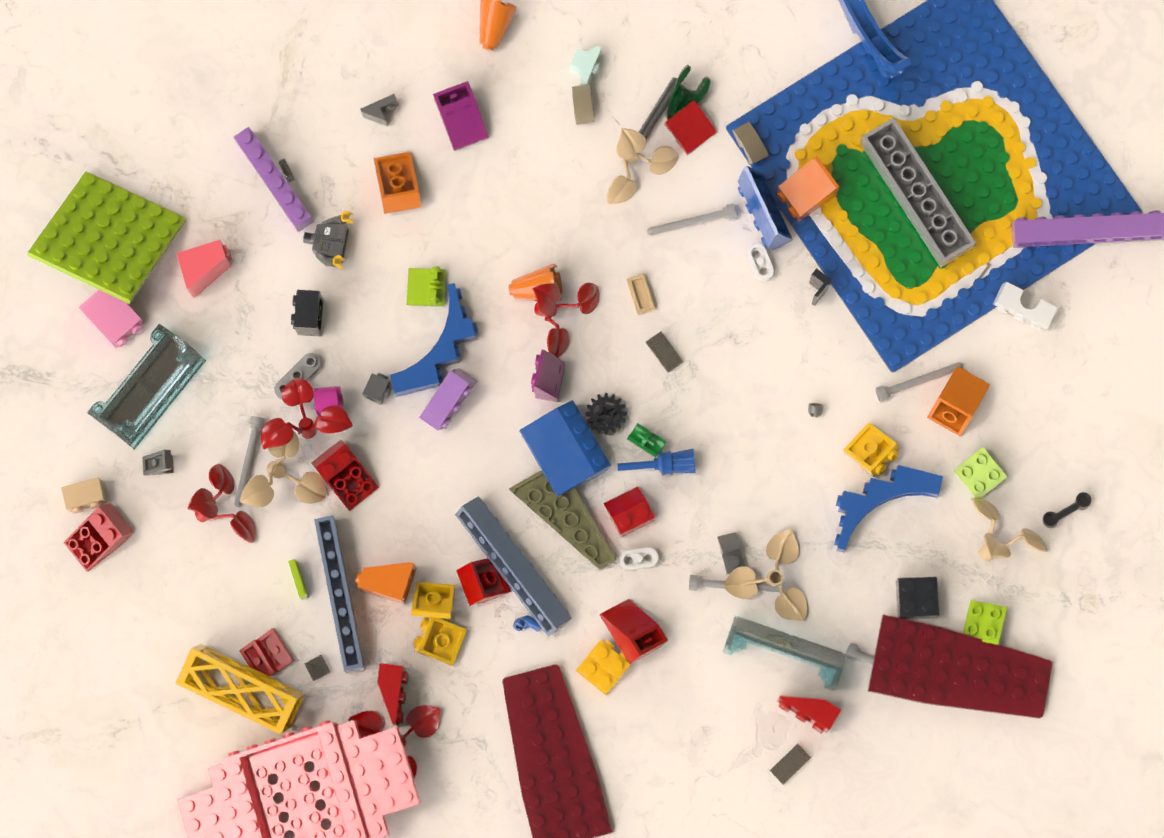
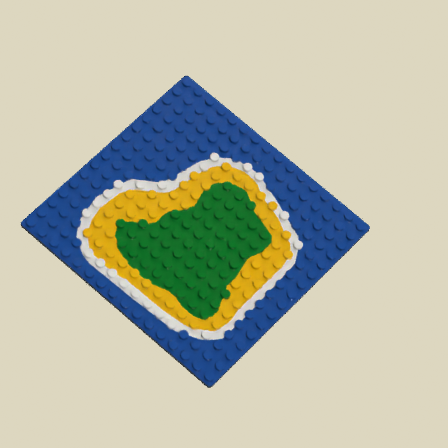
[726,0,1142,373]

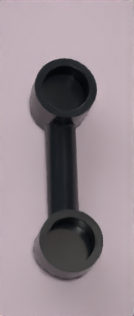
[1042,492,1091,528]

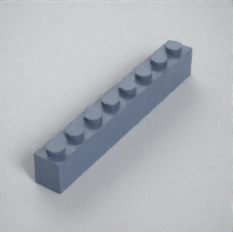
[455,496,572,637]
[314,515,365,673]

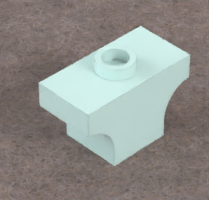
[570,45,602,85]

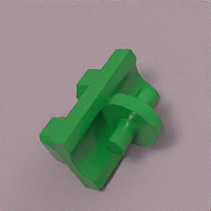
[627,423,666,458]

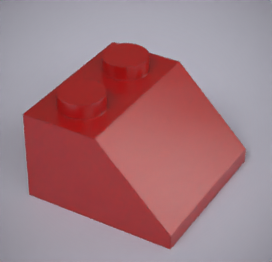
[603,486,655,538]
[456,558,511,606]

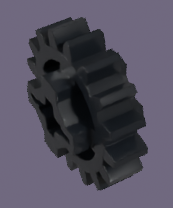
[586,393,627,435]

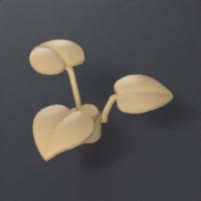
[607,128,679,204]
[240,430,326,508]
[970,497,1048,561]
[723,530,807,621]

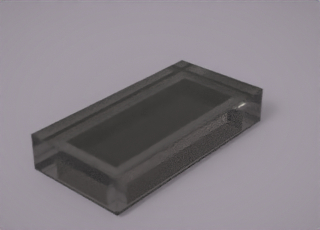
[646,331,683,373]
[769,743,811,785]

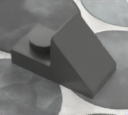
[360,94,399,126]
[142,450,173,476]
[717,532,745,574]

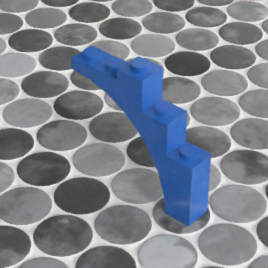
[838,0,912,78]
[390,283,479,397]
[834,465,943,553]

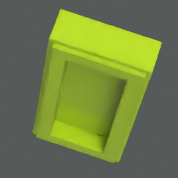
[288,559,309,600]

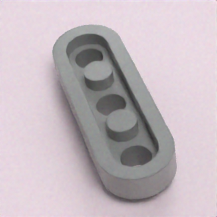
[274,353,321,399]

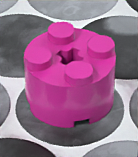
[313,386,344,418]

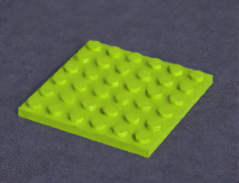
[28,171,186,304]

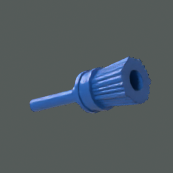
[617,449,696,476]

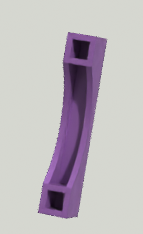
[233,127,313,232]

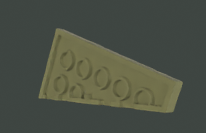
[509,470,617,570]

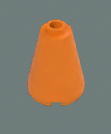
[479,0,517,51]
[509,264,563,302]

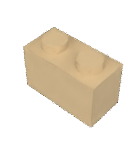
[61,477,107,514]

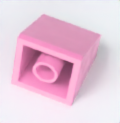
[79,290,144,348]

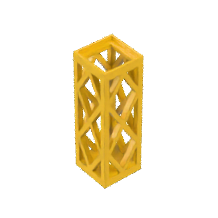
[175,644,305,734]

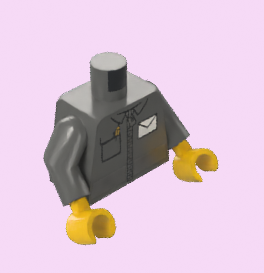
[303,211,354,270]

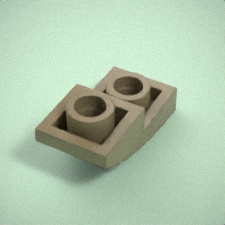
[572,84,595,125]
[732,122,769,164]

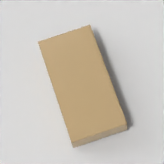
[626,273,656,315]

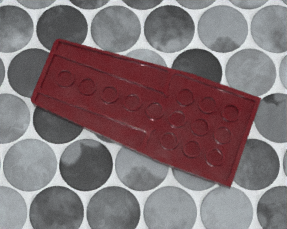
[867,615,1053,719]
[502,664,613,838]

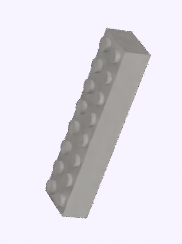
[860,118,976,268]

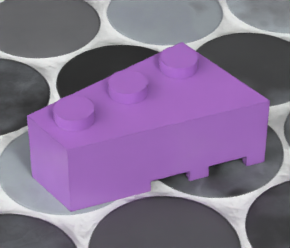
[419,368,478,431]

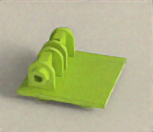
[406,266,446,307]
[954,447,1007,498]
[962,600,1008,645]

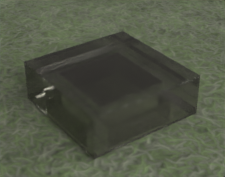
[279,158,295,182]
[304,655,331,681]

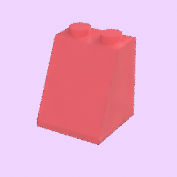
[176,240,232,297]

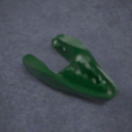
[666,65,710,120]

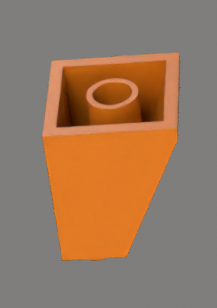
[777,156,839,221]
[927,366,990,436]
[355,562,417,605]

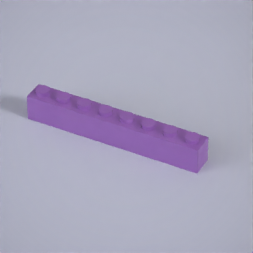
[1011,210,1164,248]

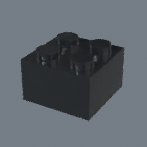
[291,289,324,337]
[896,577,939,619]

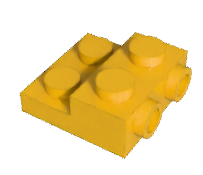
[843,423,900,477]
[411,582,455,619]
[413,617,467,666]
[576,640,631,696]

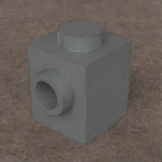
[362,373,392,405]

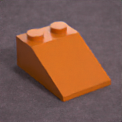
[373,152,421,214]

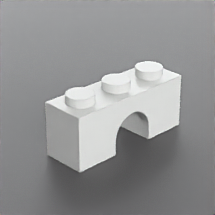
[993,282,1058,330]

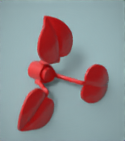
[532,282,599,358]
[261,378,353,450]
[187,463,255,543]
[348,705,441,779]

